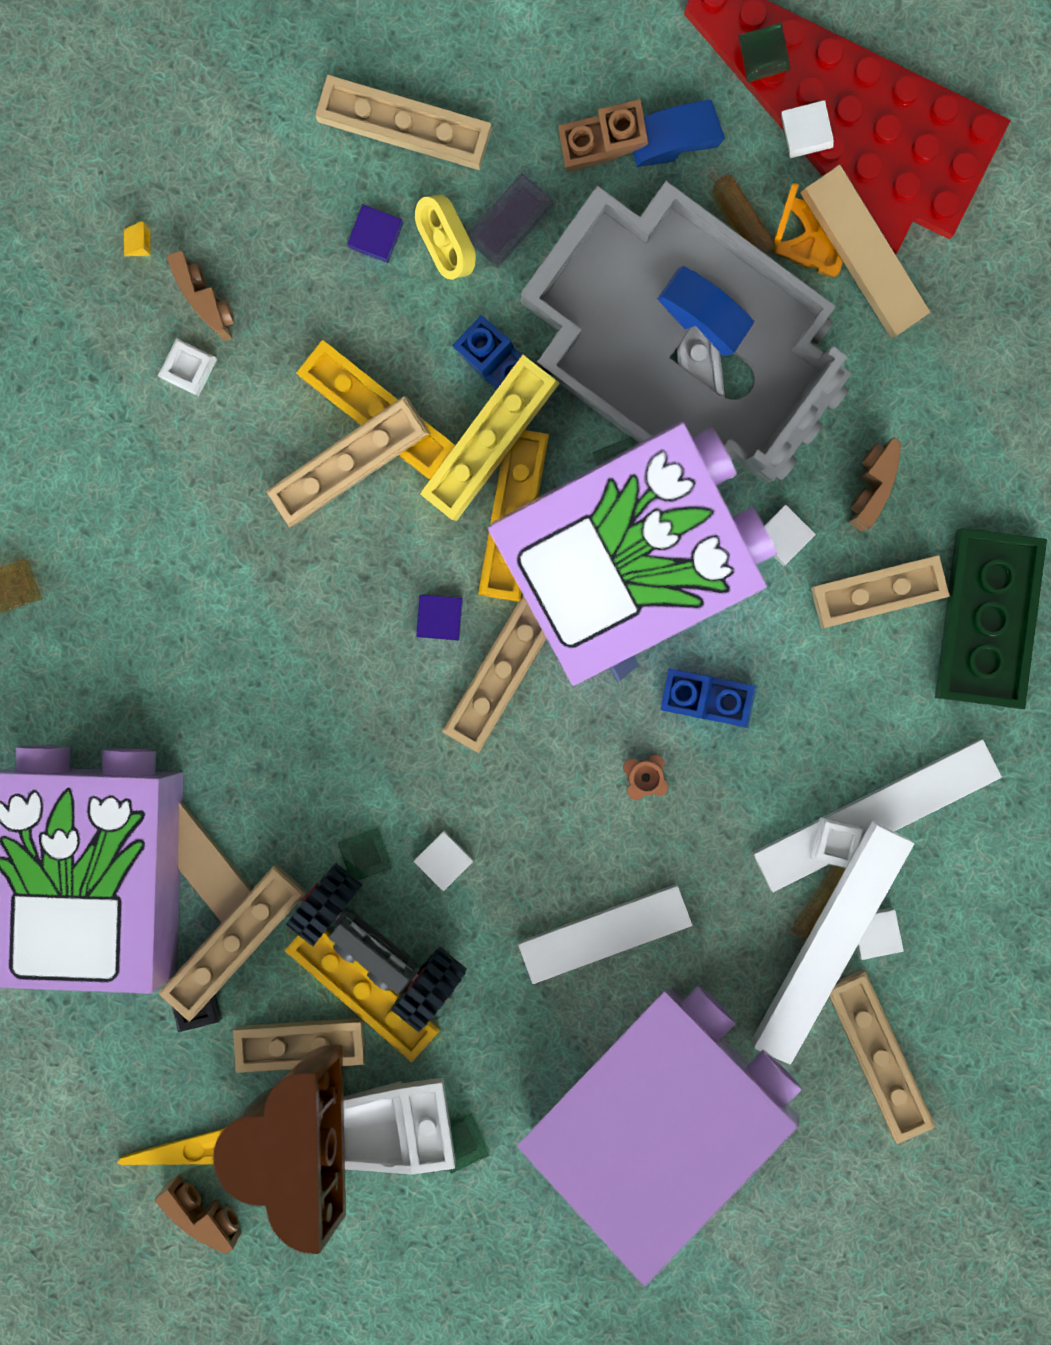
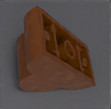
[213,1045,346,1254]

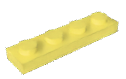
[420,355,560,521]

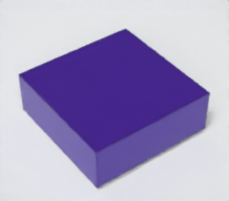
[347,204,403,263]
[416,595,463,641]

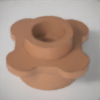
[623,755,669,800]

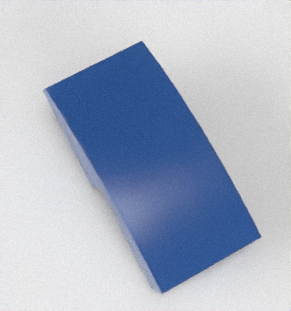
[632,100,725,167]
[657,266,755,356]
[452,315,522,390]
[660,669,757,728]

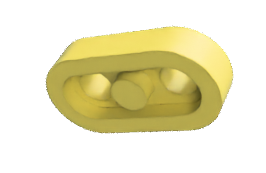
[415,194,476,280]

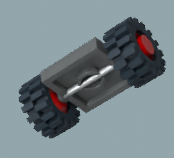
[286,863,467,1032]

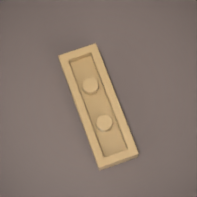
[811,555,950,629]
[233,1018,366,1073]

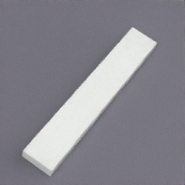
[752,739,1002,892]
[750,821,915,1065]

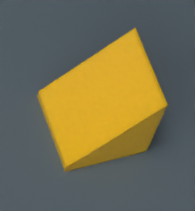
[124,221,151,256]

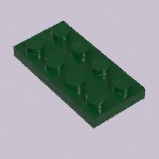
[935,528,1047,709]

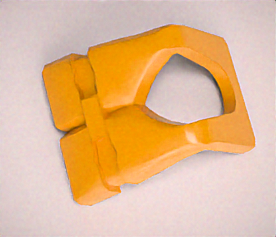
[770,183,843,278]

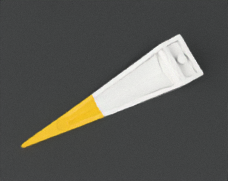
[117,1077,456,1175]

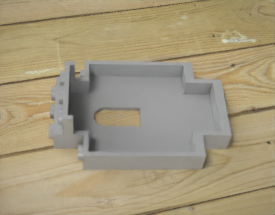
[520,181,852,483]

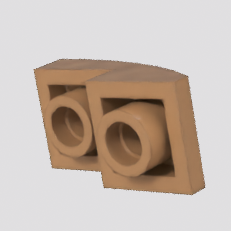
[558,99,649,172]
[166,250,235,341]
[848,437,901,532]
[154,1175,242,1254]

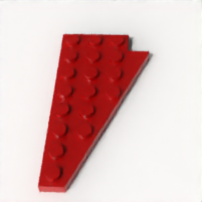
[684,0,1011,255]

